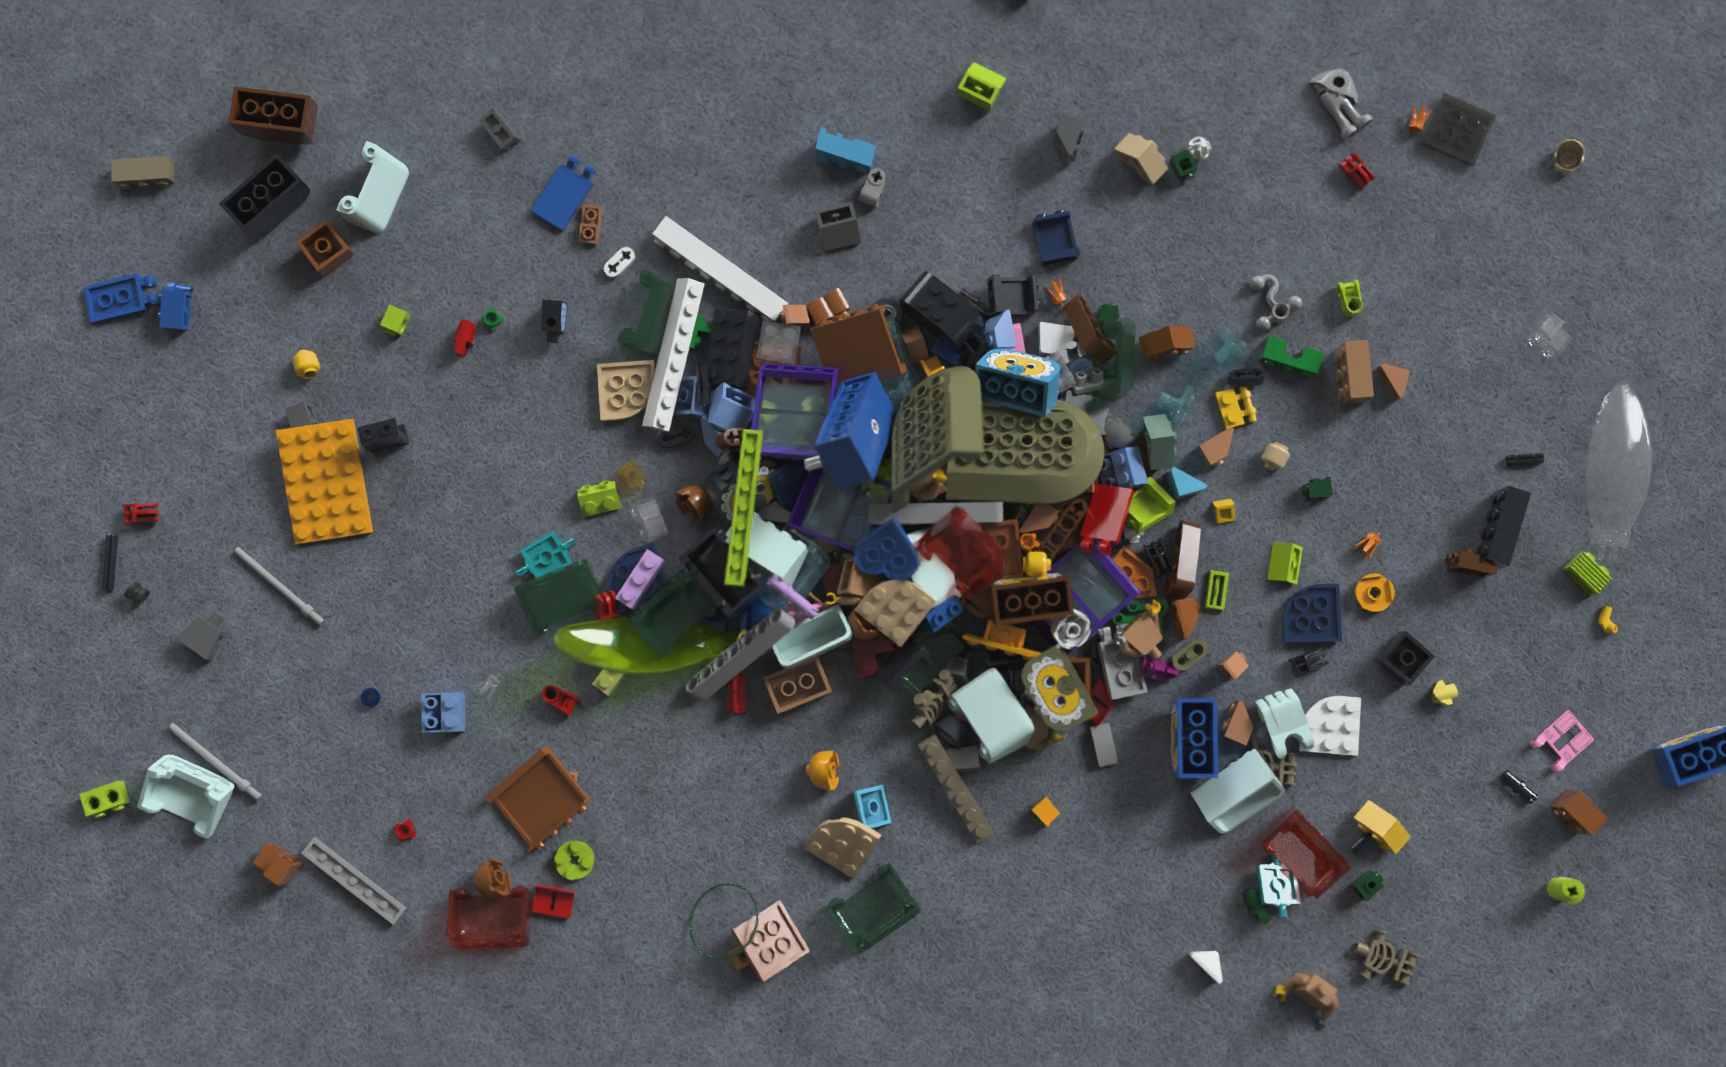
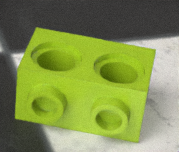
[79,781,130,819]

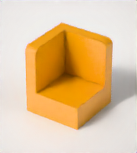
[919,355,945,378]
[1031,796,1060,827]

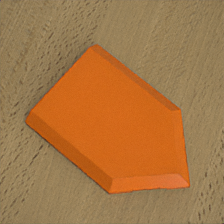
[1100,545,1157,599]

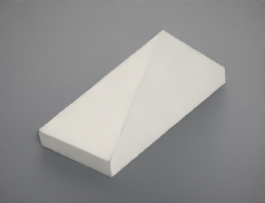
[1188,951,1222,984]

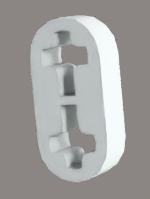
[604,247,635,279]

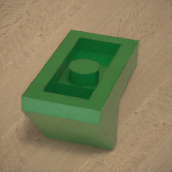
[688,311,711,352]

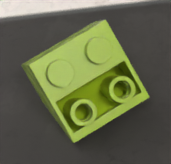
[957,62,1007,112]

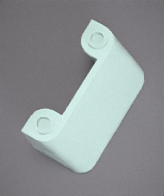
[336,141,409,233]
[948,667,1034,764]
[137,755,234,839]

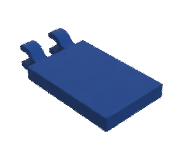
[531,155,596,231]
[84,273,160,324]

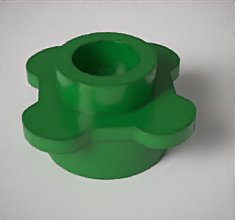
[481,308,504,331]

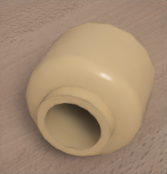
[1261,442,1290,471]

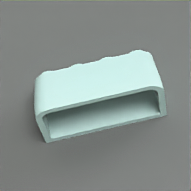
[725,512,808,586]
[906,523,964,610]
[772,604,852,669]
[1191,749,1285,834]

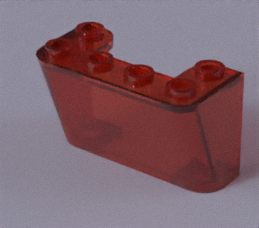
[915,506,1007,600]

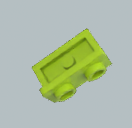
[578,480,621,517]

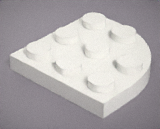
[1298,696,1361,756]

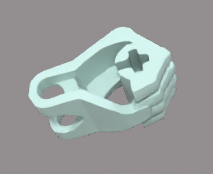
[1255,689,1314,759]

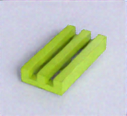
[1204,570,1229,611]

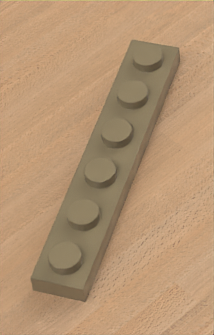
[918,734,994,843]

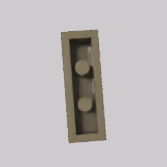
[111,156,175,189]

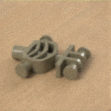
[911,669,959,729]
[1234,740,1298,785]
[1354,929,1420,985]

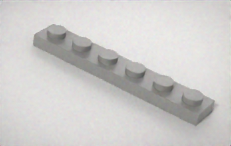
[301,837,407,925]

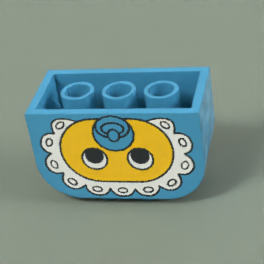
[975,349,1060,417]

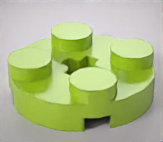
[554,840,594,880]

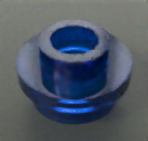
[361,688,381,707]

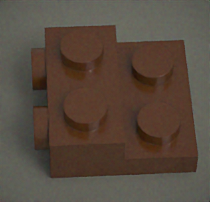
[1445,549,1498,577]

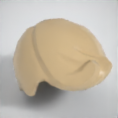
[1554,139,1585,175]

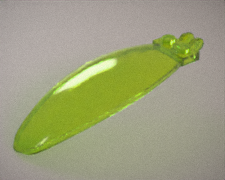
[553,617,739,675]

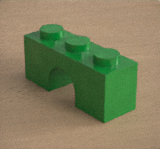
[1259,336,1324,378]

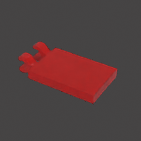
[1080,484,1134,556]

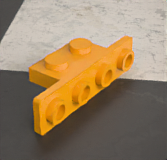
[962,619,1041,660]

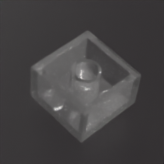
[756,321,801,365]

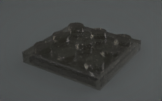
[1421,93,1496,167]

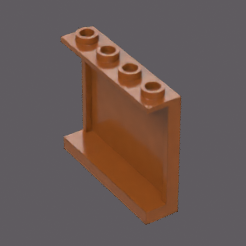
[810,304,907,388]
[485,746,591,853]

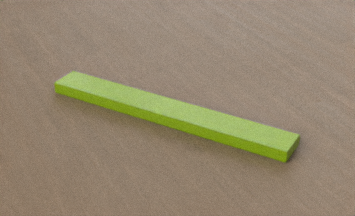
[724,429,763,587]

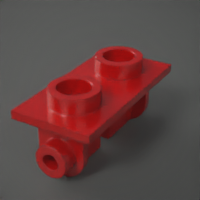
[726,674,746,713]

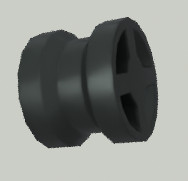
[124,581,150,606]

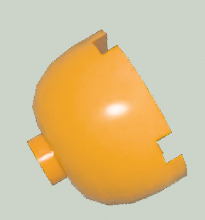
[806,751,839,790]

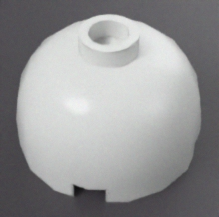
[1051,609,1091,649]

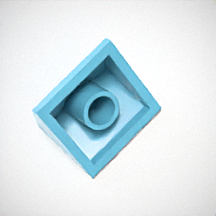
[1166,467,1207,500]
[853,785,891,828]

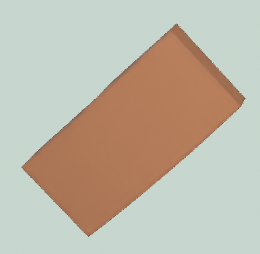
[579,204,603,244]

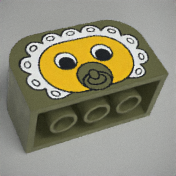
[1022,644,1098,731]

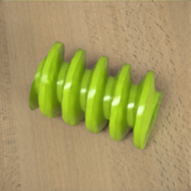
[1547,877,1585,904]

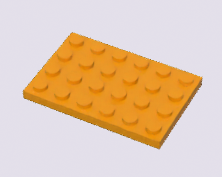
[276,419,373,544]

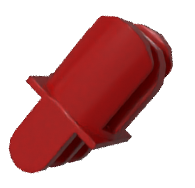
[1338,152,1376,190]
[452,319,476,357]
[122,503,159,524]
[594,590,620,628]

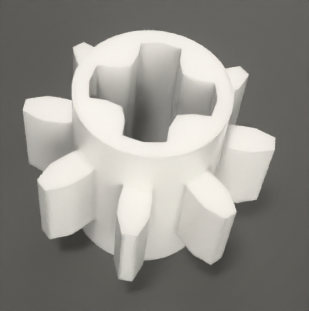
[1187,137,1212,161]
[1123,524,1144,543]

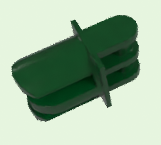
[1242,888,1270,924]

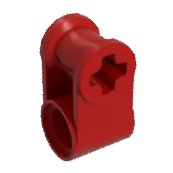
[542,685,581,716]

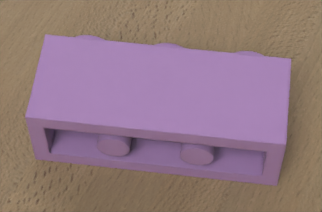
[615,549,665,610]

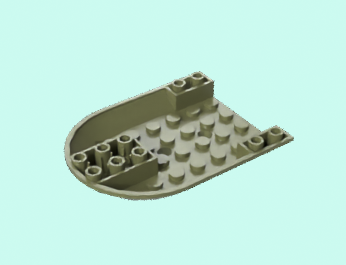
[892,366,984,513]
[946,399,1104,504]

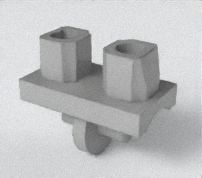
[1067,367,1107,396]

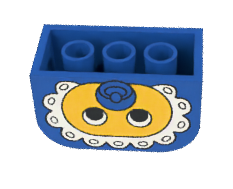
[1170,698,1218,778]
[1651,724,1726,787]

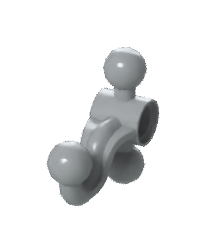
[1250,274,1302,331]

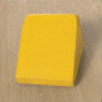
[1213,499,1235,524]

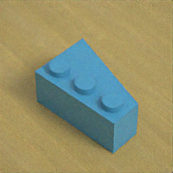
[815,127,876,173]

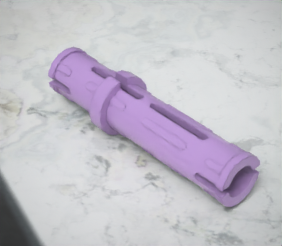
[767,574,819,619]

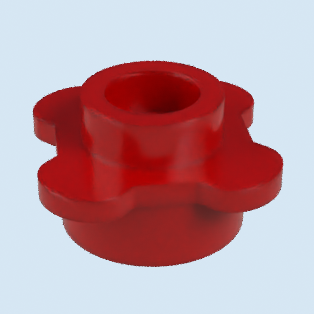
[394,820,417,842]

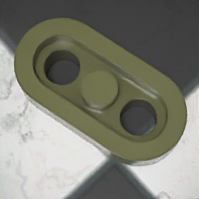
[1171,640,1207,671]

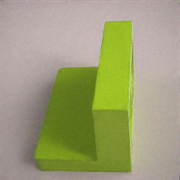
[1267,542,1303,585]

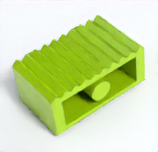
[1563,551,1612,596]

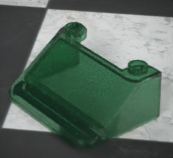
[617,269,676,358]

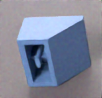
[708,382,755,431]
[1099,446,1148,489]
[421,692,465,733]

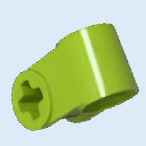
[1336,279,1363,318]

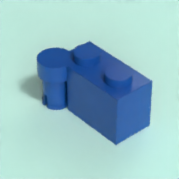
[158,282,194,330]

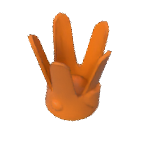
[1408,105,1432,135]
[1043,278,1067,308]
[1355,532,1382,559]
[1020,533,1040,552]

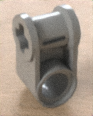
[858,168,886,207]

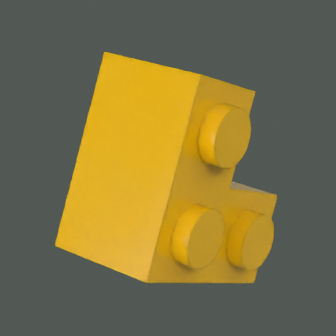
[1354,800,1411,854]

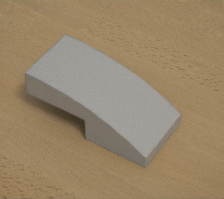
[1090,723,1118,768]

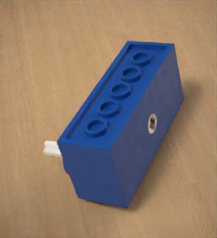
[804,372,897,490]

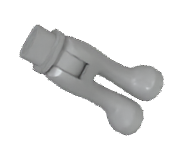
[1314,82,1373,141]

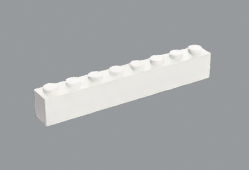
[652,216,788,325]
[642,278,704,431]

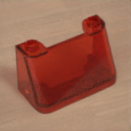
[1260,805,1352,900]
[446,886,530,949]

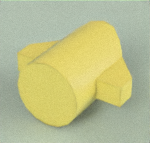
[1431,680,1458,707]

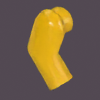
[1598,606,1618,634]

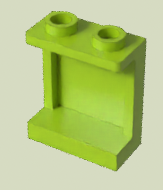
[1125,476,1176,534]

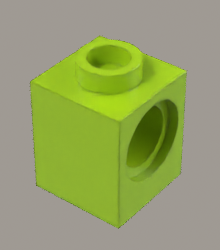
[380,305,411,337]

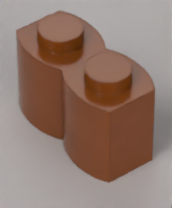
[806,288,850,324]

